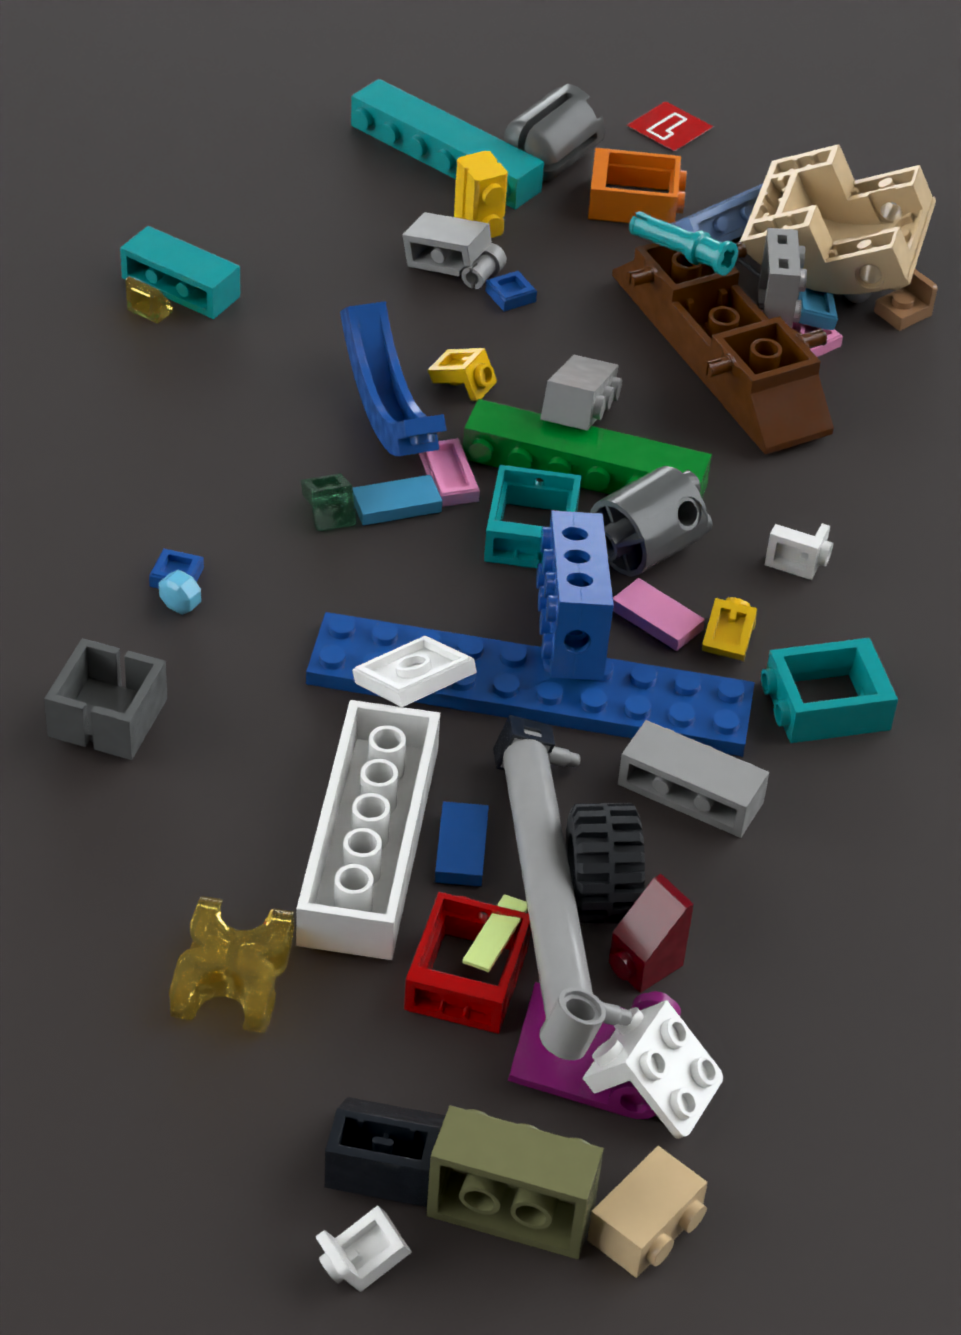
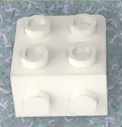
[583,1000,723,1139]

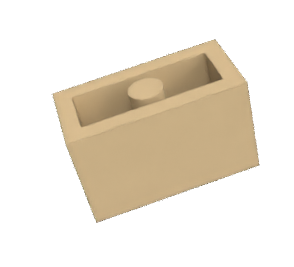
[587,1146,708,1278]

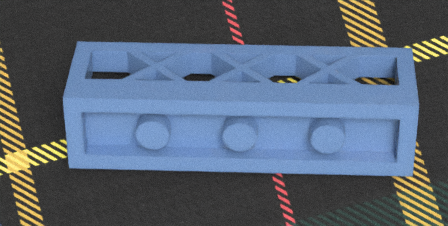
[671,184,763,242]

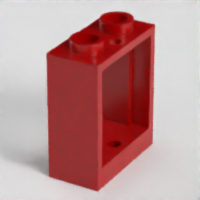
[404,892,531,1034]

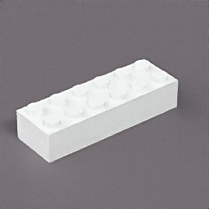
[296,700,440,960]

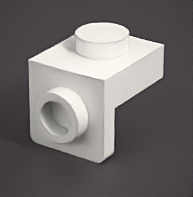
[316,1205,412,1292]

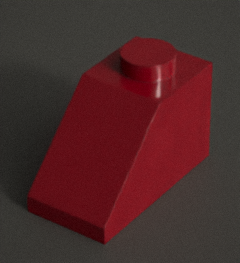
[608,874,694,993]

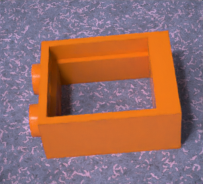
[588,148,687,224]

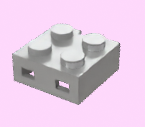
[758,228,807,328]

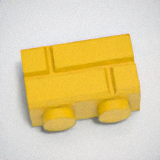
[454,151,508,238]

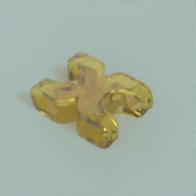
[169,896,294,1033]

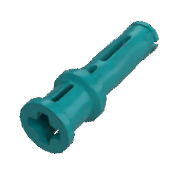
[629,211,738,276]

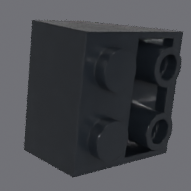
[324,1097,446,1207]

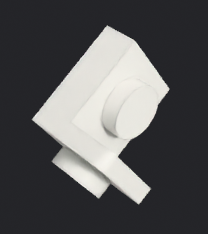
[764,523,833,580]

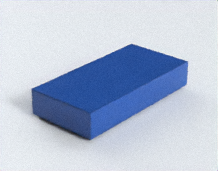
[435,801,489,886]

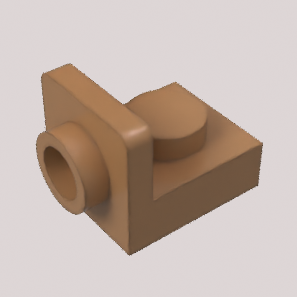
[874,269,938,331]

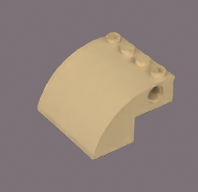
[740,144,936,294]

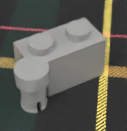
[402,212,507,289]

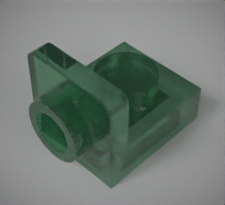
[301,473,356,531]

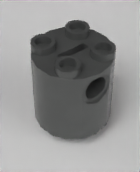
[590,466,713,577]

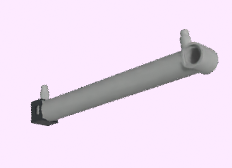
[493,715,633,1060]

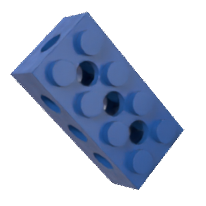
[536,510,614,680]

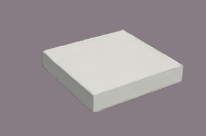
[352,636,477,707]

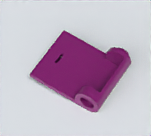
[508,982,681,1119]

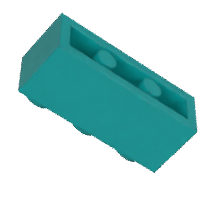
[120,226,240,319]

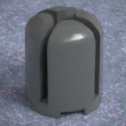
[503,84,605,182]

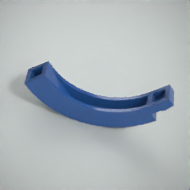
[340,301,447,456]

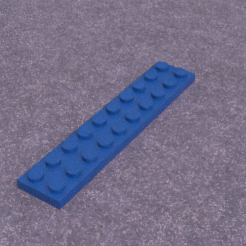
[306,612,755,757]

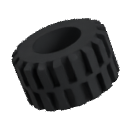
[565,803,645,924]

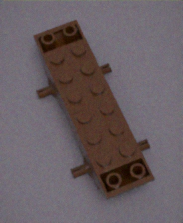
[612,230,834,455]

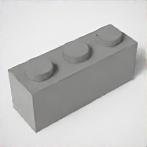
[541,355,622,430]
[618,720,769,838]

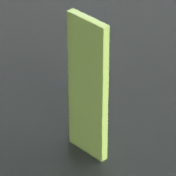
[462,894,528,972]

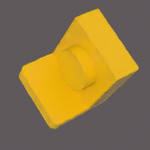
[427,348,497,401]
[702,597,757,661]

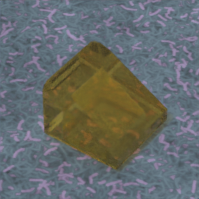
[125,276,173,324]

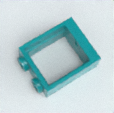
[484,465,581,568]
[761,638,898,743]

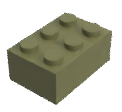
[427,1105,604,1260]

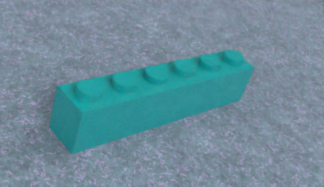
[351,79,544,210]

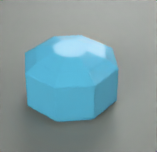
[159,570,201,615]

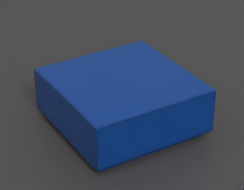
[485,271,537,312]
[149,548,204,589]

